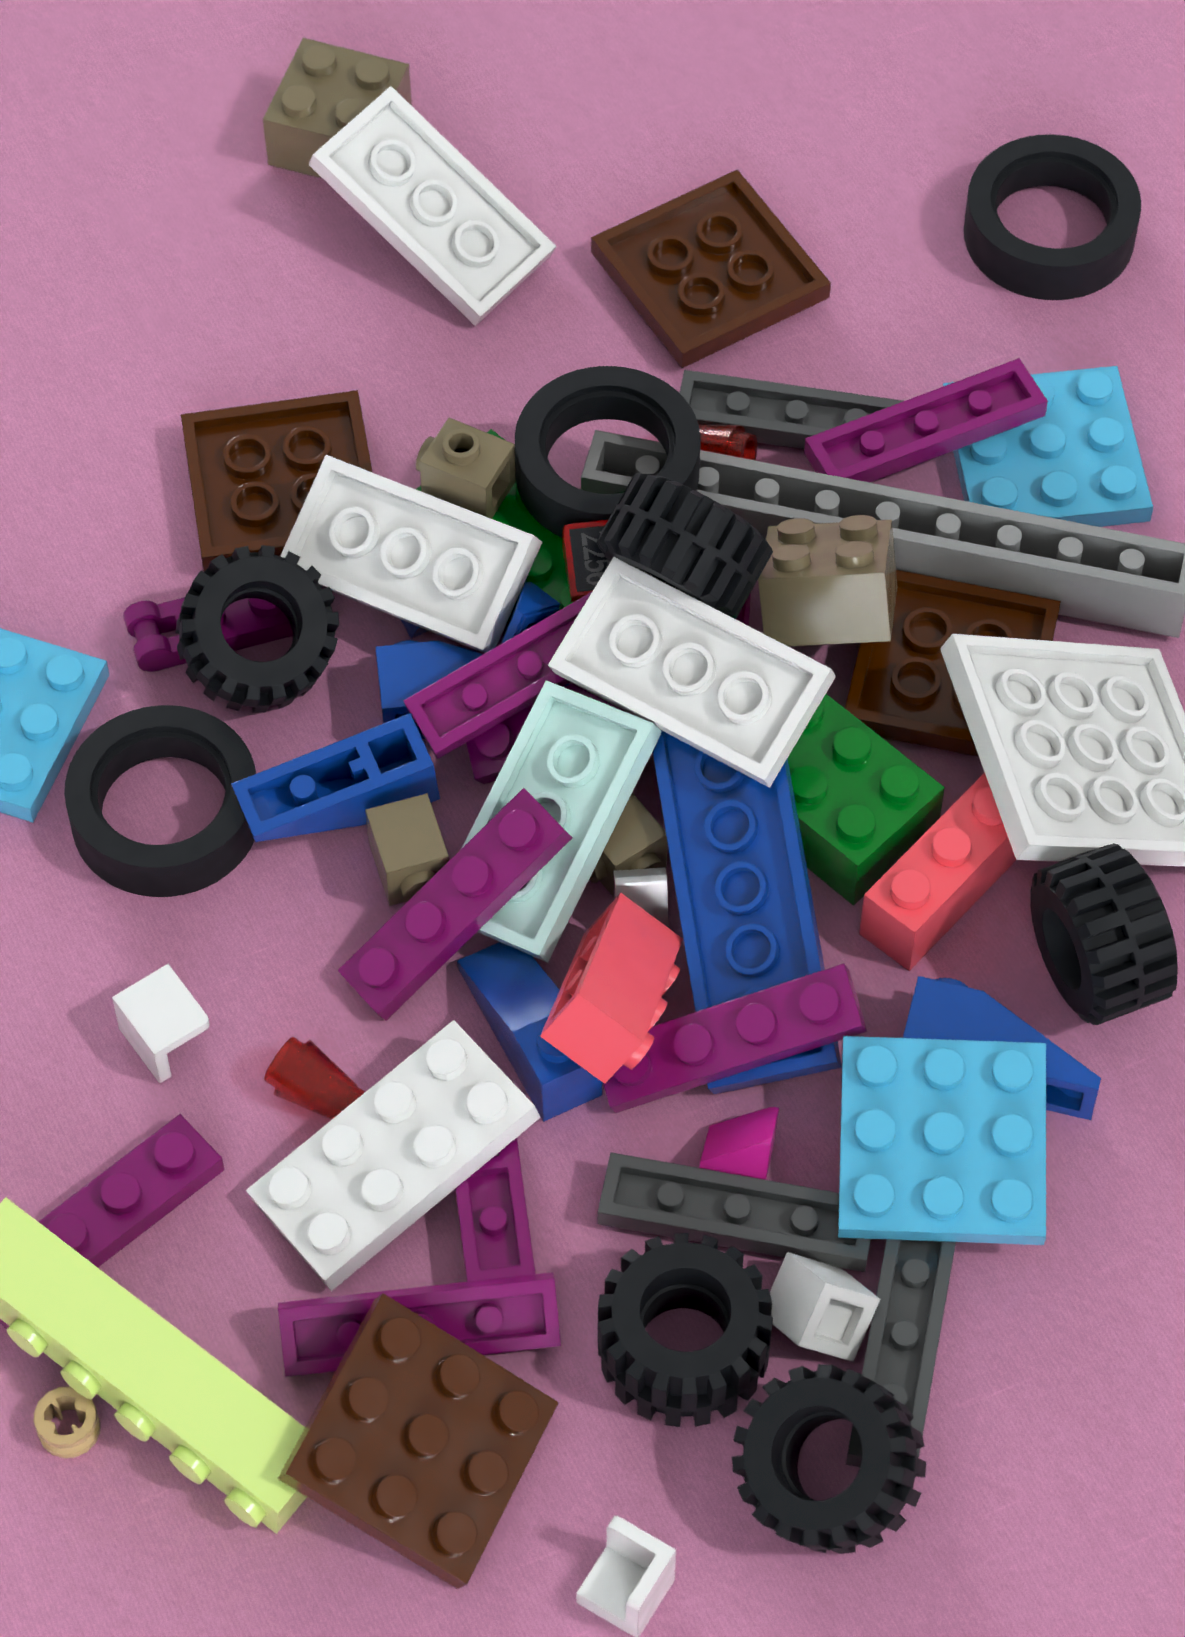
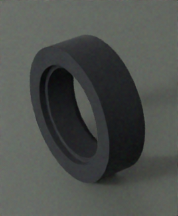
[963,134,1141,300]
[515,366,701,538]
[64,705,256,897]

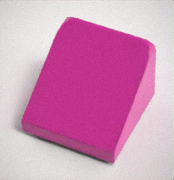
[699,1107,779,1180]

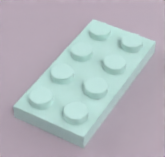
[461,680,662,963]

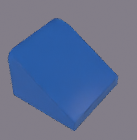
[500,582,560,644]

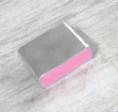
[614,867,669,928]

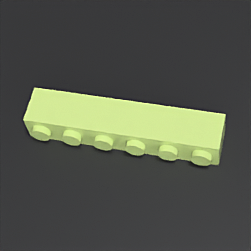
[0,1197,307,1534]

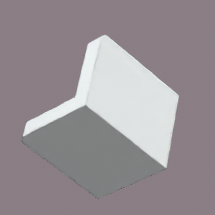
[112,964,209,1083]
[770,1252,880,1362]
[576,1515,676,1637]

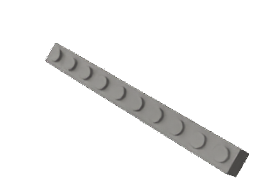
[581,430,1185,638]

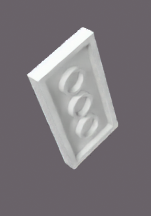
[309,86,557,326]
[280,455,542,653]
[548,557,836,788]
[246,1020,541,1291]

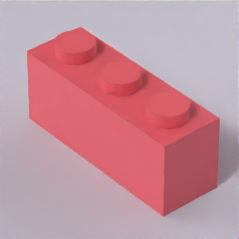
[859,772,1016,971]
[540,893,683,1084]

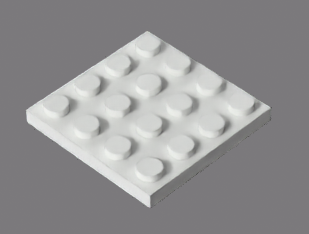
[940,634,1185,867]

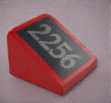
[562,519,610,602]

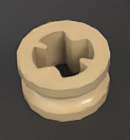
[34,1386,100,1458]

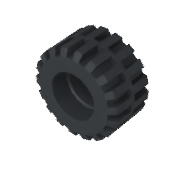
[597,473,773,619]
[176,545,339,713]
[1030,843,1178,1025]
[598,1233,773,1427]
[732,1364,926,1554]

